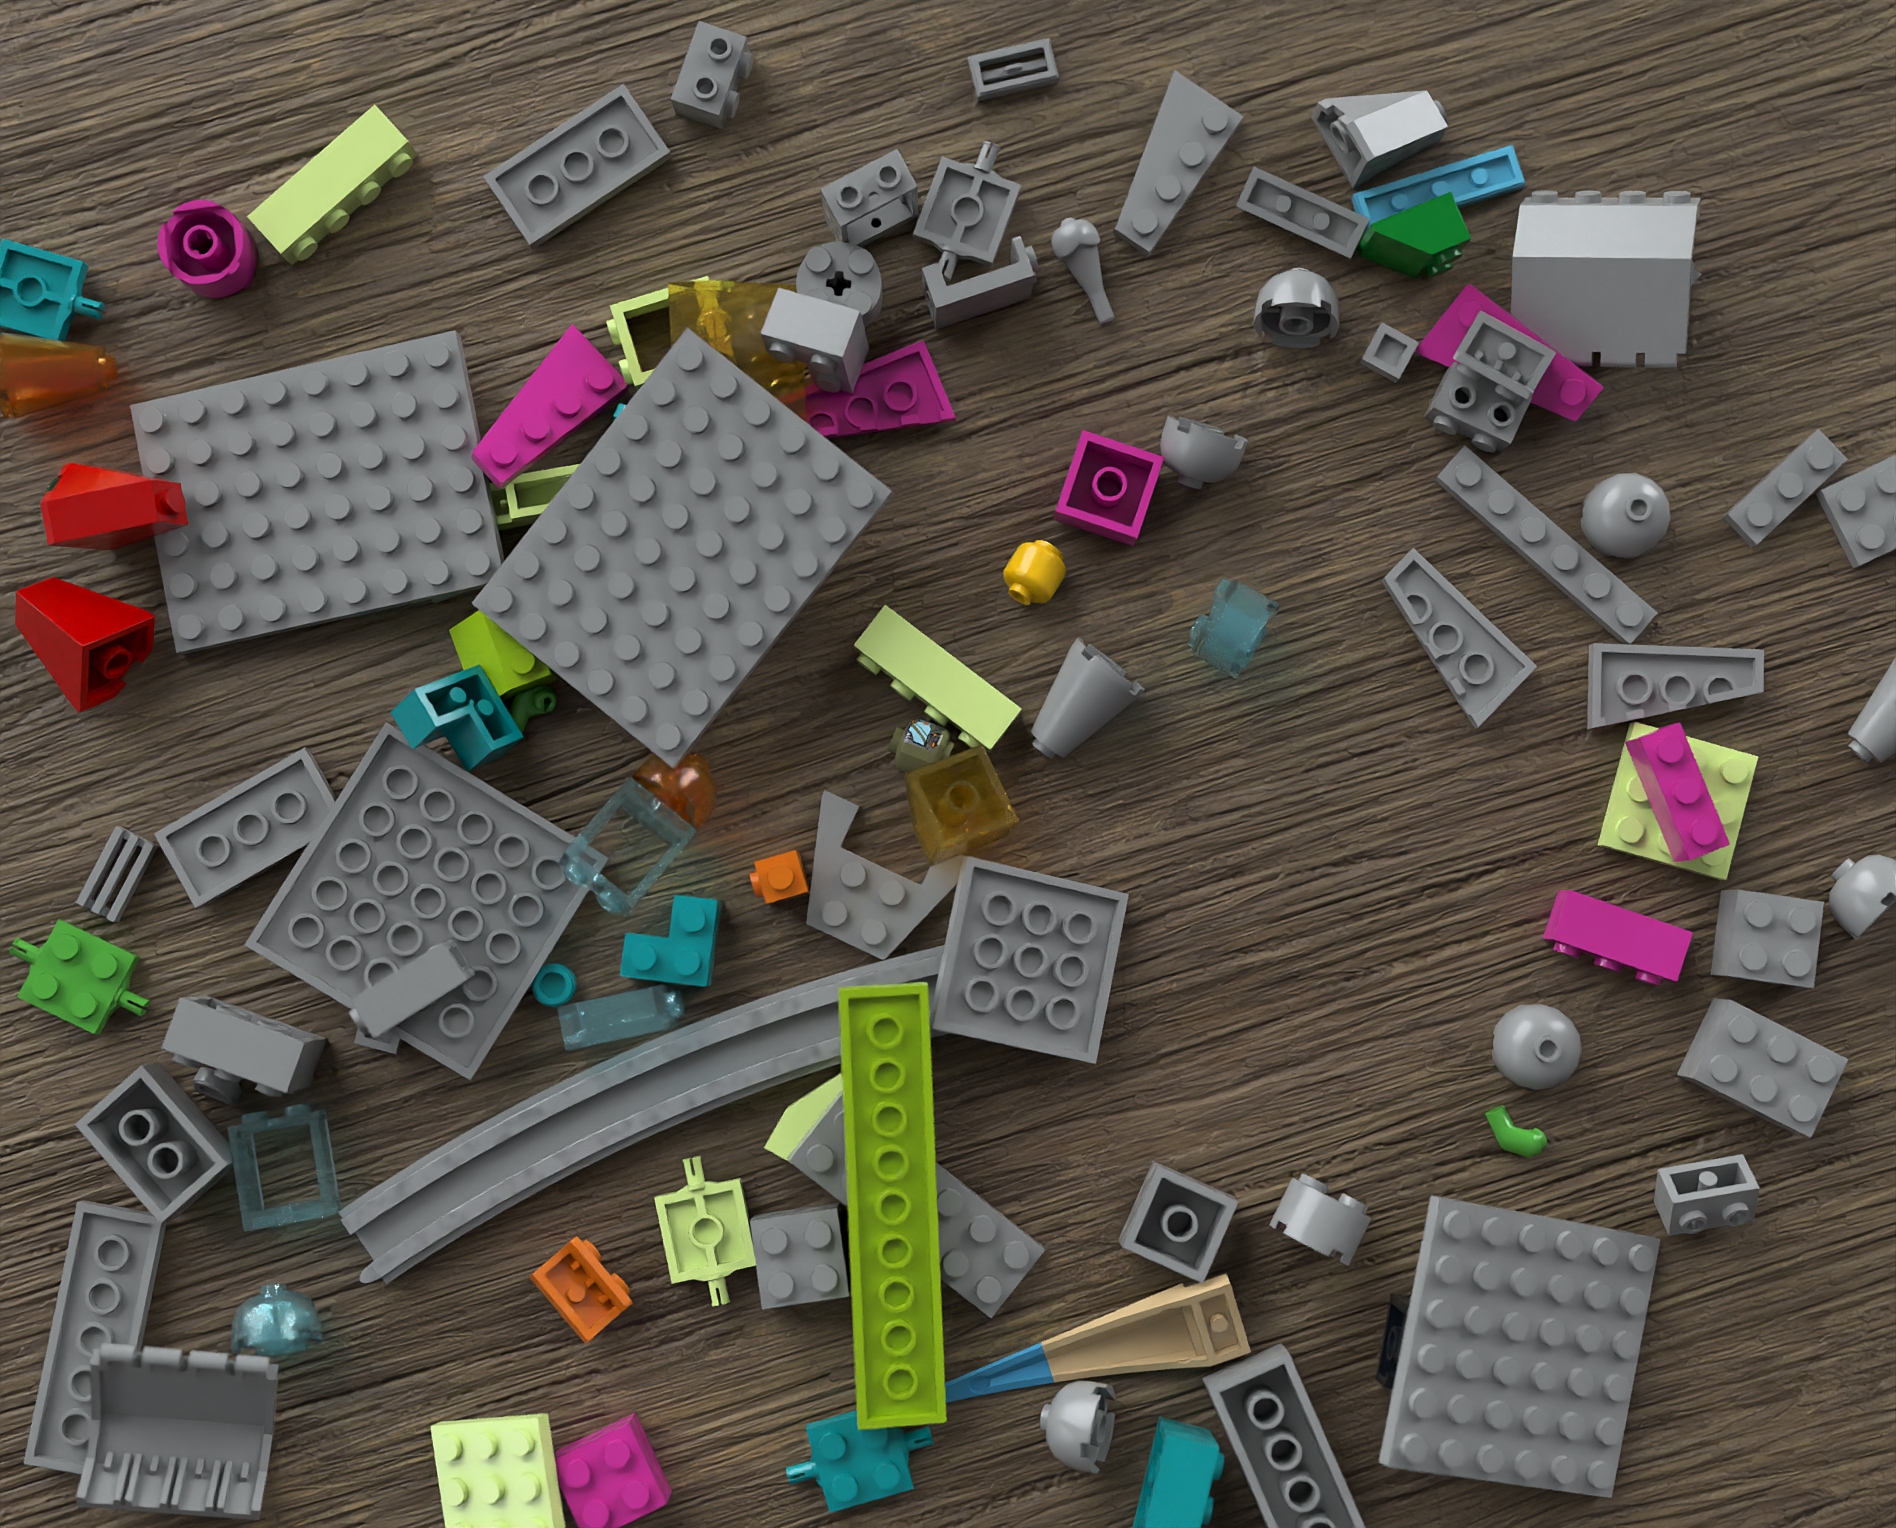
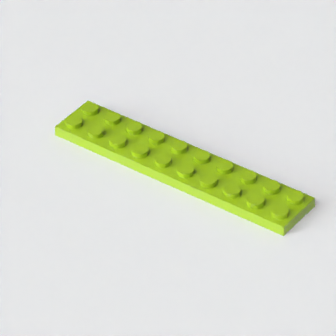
[838,982,946,1430]

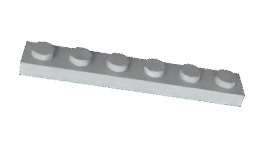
[1434,446,1658,645]

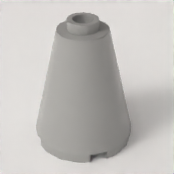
[1031,637,1145,759]
[1847,657,1896,763]

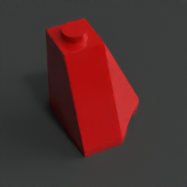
[40,463,189,551]
[15,577,155,713]

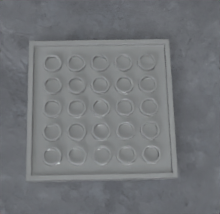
[245,723,609,1081]
[1379,1195,1660,1498]

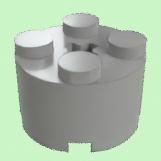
[796,242,883,328]
[1269,1173,1372,1266]

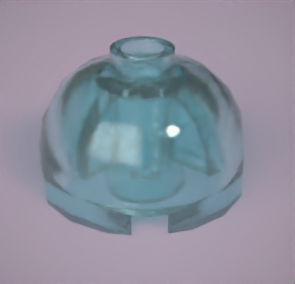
[231,1283,323,1357]

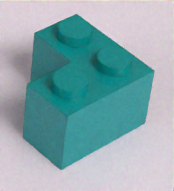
[390,664,524,772]
[620,895,722,987]

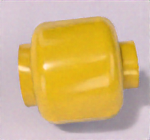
[1003,540,1066,605]

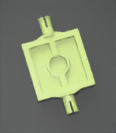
[654,1156,756,1306]

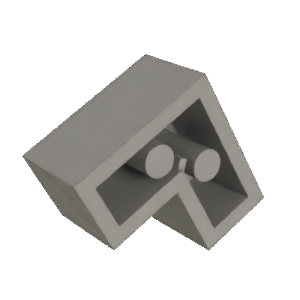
[760,287,869,393]

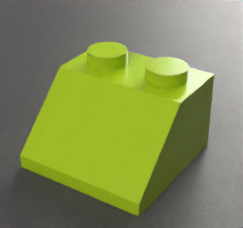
[449,610,559,701]

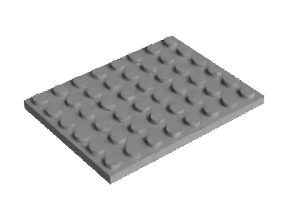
[472,327,894,768]
[130,330,505,654]

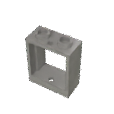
[820,149,918,247]
[350,938,476,1038]

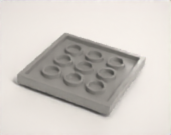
[930,856,1129,1064]

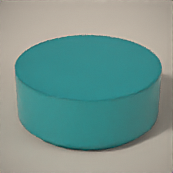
[532,963,577,1007]

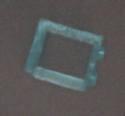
[559,777,697,918]
[557,983,685,1051]
[227,1103,341,1232]

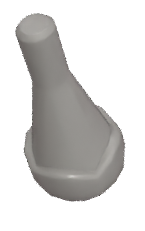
[1051,218,1115,324]

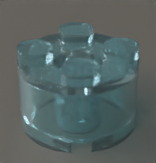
[1188,577,1280,679]

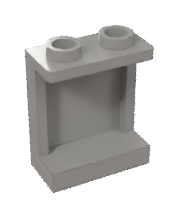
[922,236,1039,330]

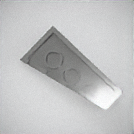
[1587,643,1764,730]

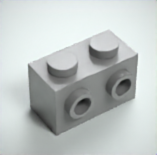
[671,21,754,129]
[1425,362,1532,453]
[1654,1154,1759,1236]

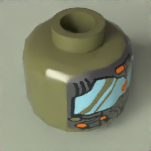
[889,719,956,781]

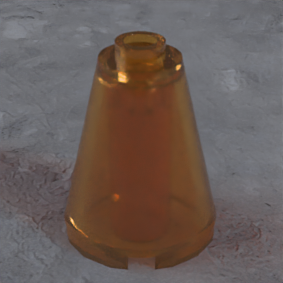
[0,332,118,419]

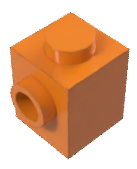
[750,850,810,904]

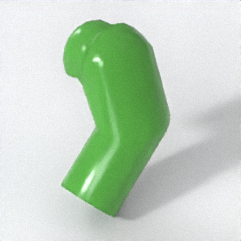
[508,686,557,734]
[1485,1105,1547,1157]

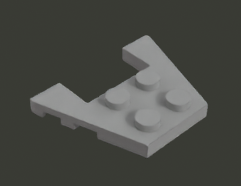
[806,790,965,960]

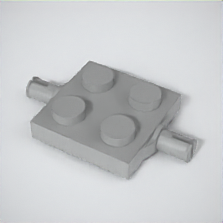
[913,141,1021,281]

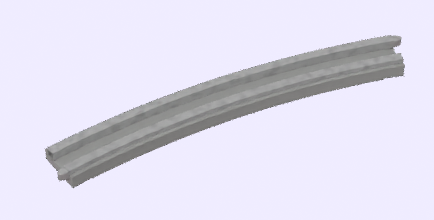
[338,945,949,1284]

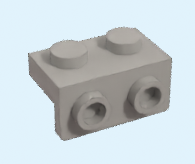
[1453,310,1557,402]

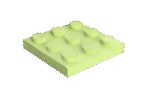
[1598,722,1758,880]
[430,1413,565,1528]

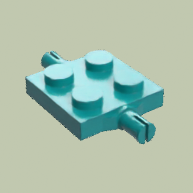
[0,238,105,346]
[786,1410,934,1513]

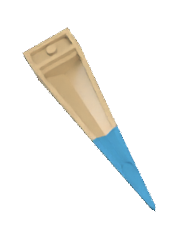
[945,1274,1251,1403]

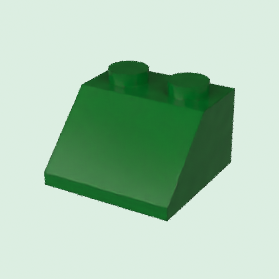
[1356,192,1471,278]

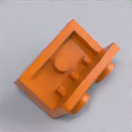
[529,1236,633,1343]

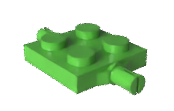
[9,919,150,1035]

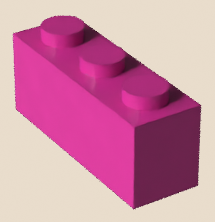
[1625,722,1730,862]
[1543,890,1693,987]

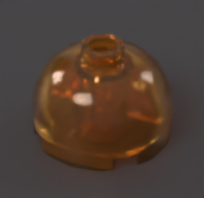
[630,752,717,833]

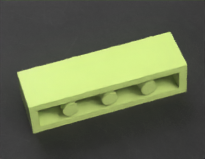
[247,104,417,265]
[854,605,1022,753]

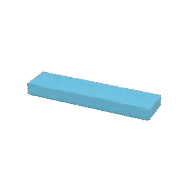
[1351,145,1526,236]

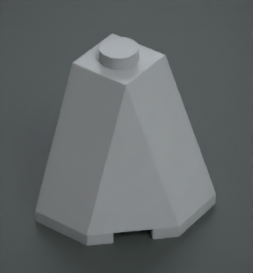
[1311,90,1448,188]

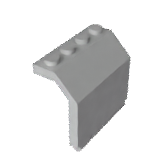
[1511,191,1701,369]
[76,1343,279,1520]

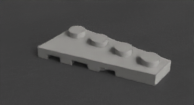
[1114,70,1244,257]
[1381,548,1537,729]

